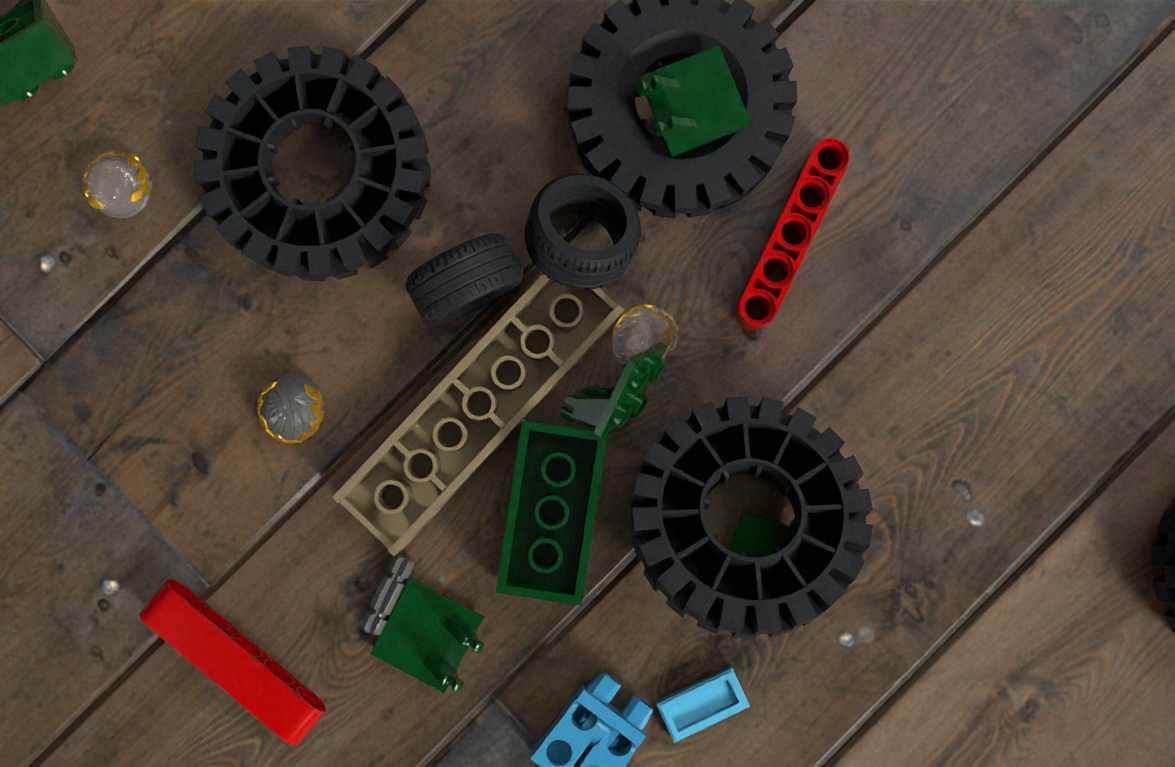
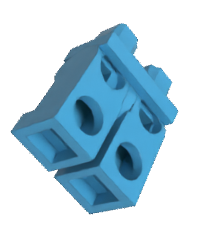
[530,670,653,767]

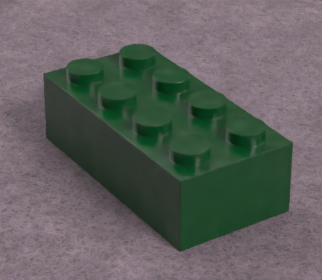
[496,420,608,606]

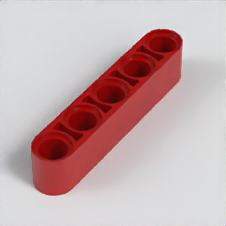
[734,138,850,330]
[139,579,327,745]

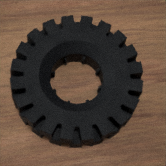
[568,0,797,218]
[193,46,431,281]
[630,396,873,639]

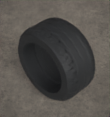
[524,174,641,290]
[406,233,524,326]

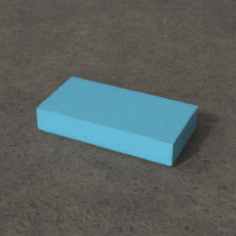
[655,665,750,743]

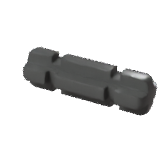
[361,554,415,635]

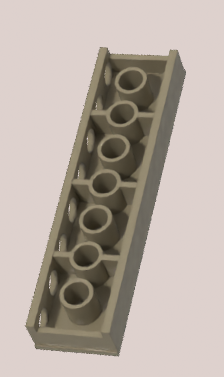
[332,274,625,556]

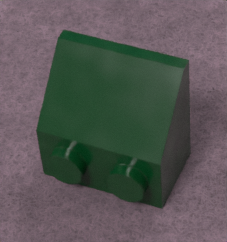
[0,0,77,105]

